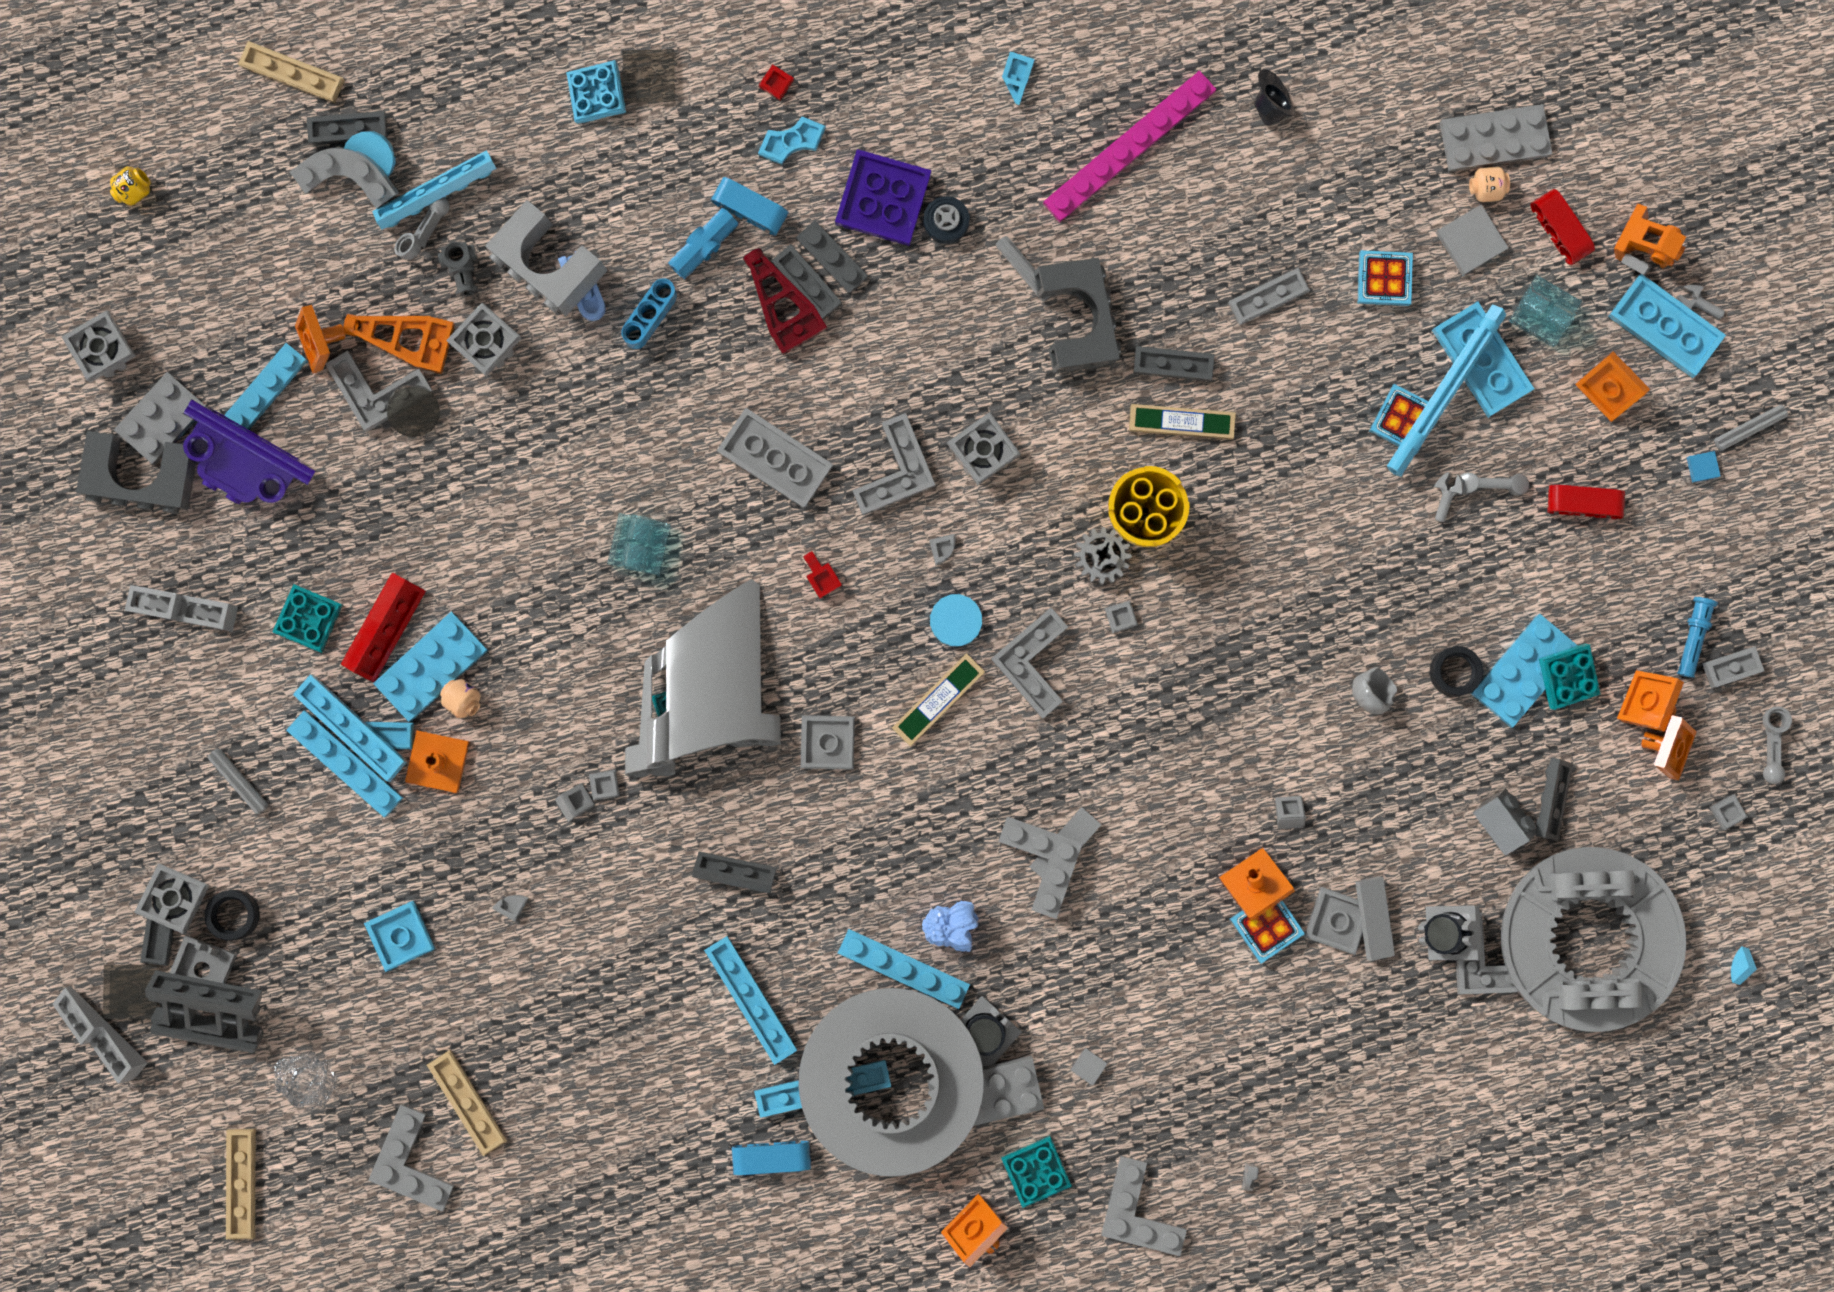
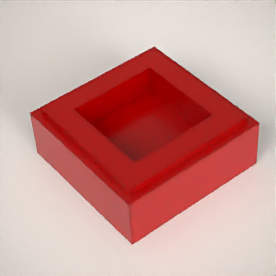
[758,64,794,101]

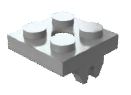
[170,935,237,984]

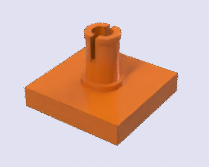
[295,305,346,373]
[1575,351,1650,422]
[1617,670,1684,732]
[1641,715,1697,781]
[405,730,470,793]
[1219,848,1295,921]
[941,1193,1008,1267]

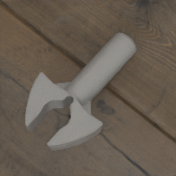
[1676,285,1725,320]
[1434,472,1465,522]

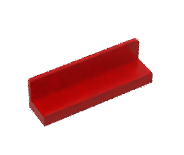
[341,573,426,683]

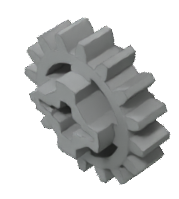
[1074,527,1132,585]

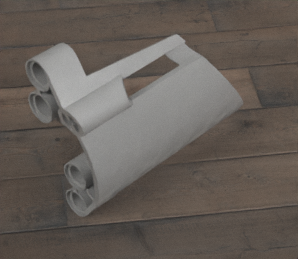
[625,579,781,777]

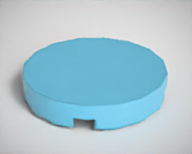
[344,131,396,177]
[930,594,982,647]

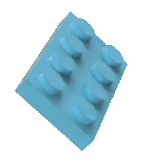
[1608,274,1726,378]
[1432,301,1534,418]
[373,611,488,722]
[1470,614,1578,728]

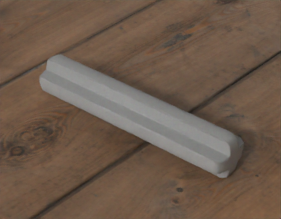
[996,236,1050,302]
[1714,405,1788,451]
[208,749,268,814]

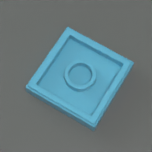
[364,901,436,972]

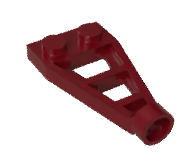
[743,248,827,355]

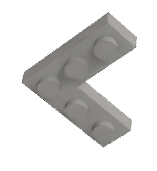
[325,351,434,432]
[852,413,935,516]
[991,608,1068,719]
[998,817,1083,919]
[1456,912,1518,994]
[368,1104,455,1212]
[1101,1155,1187,1256]

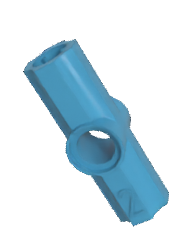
[668,208,739,280]

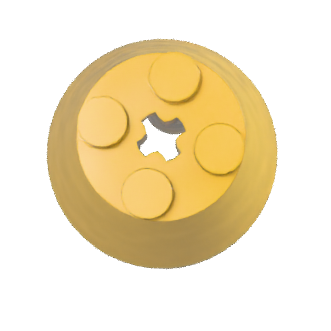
[1108,466,1190,547]

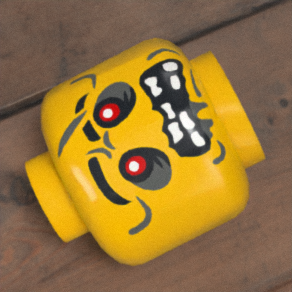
[110,166,151,205]

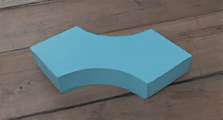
[758,117,826,165]

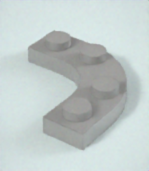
[290,147,399,209]

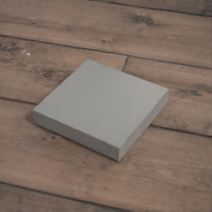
[1436,205,1509,276]
[800,715,855,770]
[1304,887,1363,955]

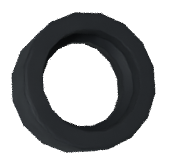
[1429,646,1484,697]
[204,890,260,941]

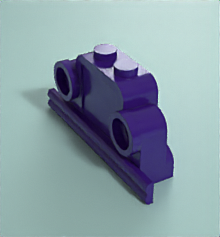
[183,399,316,505]

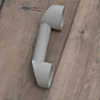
[1455,472,1529,496]

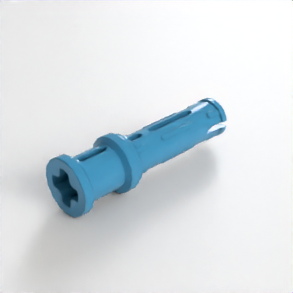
[1677,597,1718,678]

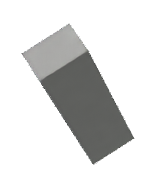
[125,585,238,632]
[53,986,148,1084]

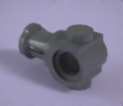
[438,242,479,297]

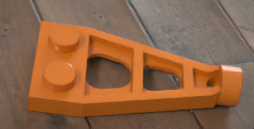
[343,314,455,374]

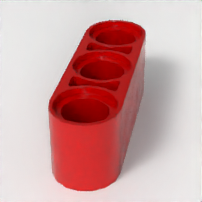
[1530,189,1595,265]
[1547,485,1625,519]

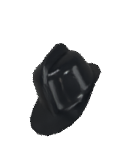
[1254,69,1296,126]

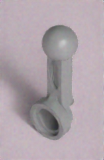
[394,197,450,260]
[1763,706,1792,784]

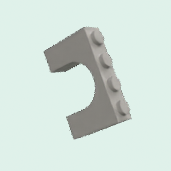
[485,200,608,316]

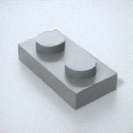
[1702,646,1764,688]

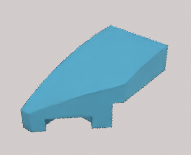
[1002,52,1035,106]

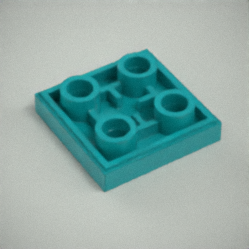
[272,584,343,653]
[1539,643,1601,710]
[1001,1136,1072,1208]

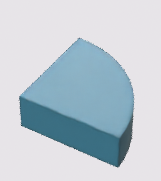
[1731,946,1757,985]

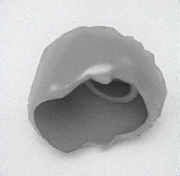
[1352,667,1397,715]

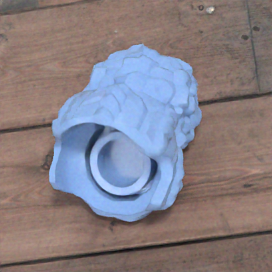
[922,901,978,952]

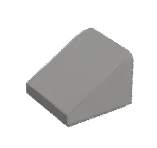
[555,783,595,822]
[1275,796,1306,829]

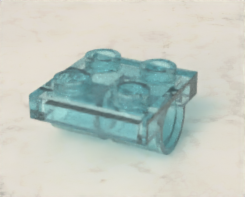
[1508,275,1582,347]
[607,513,671,576]

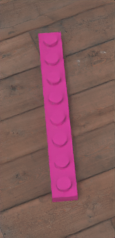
[1043,70,1216,223]

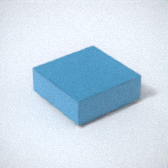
[1686,451,1721,483]

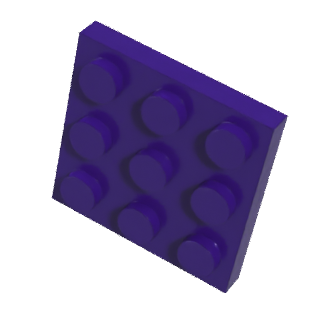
[835,149,932,246]

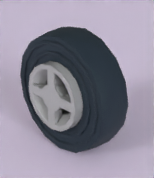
[923,196,970,244]

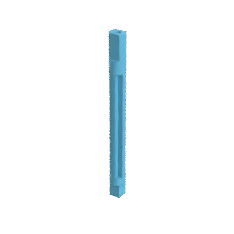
[1387,304,1506,477]

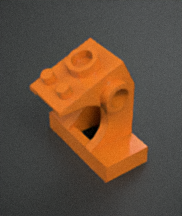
[1614,203,1686,269]

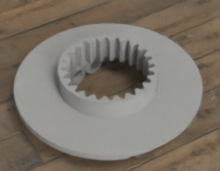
[1501,847,1686,1032]
[799,988,984,1176]

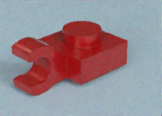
[803,551,842,599]

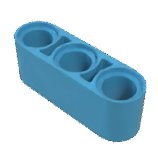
[711,177,789,236]
[621,278,677,349]
[732,1141,811,1175]

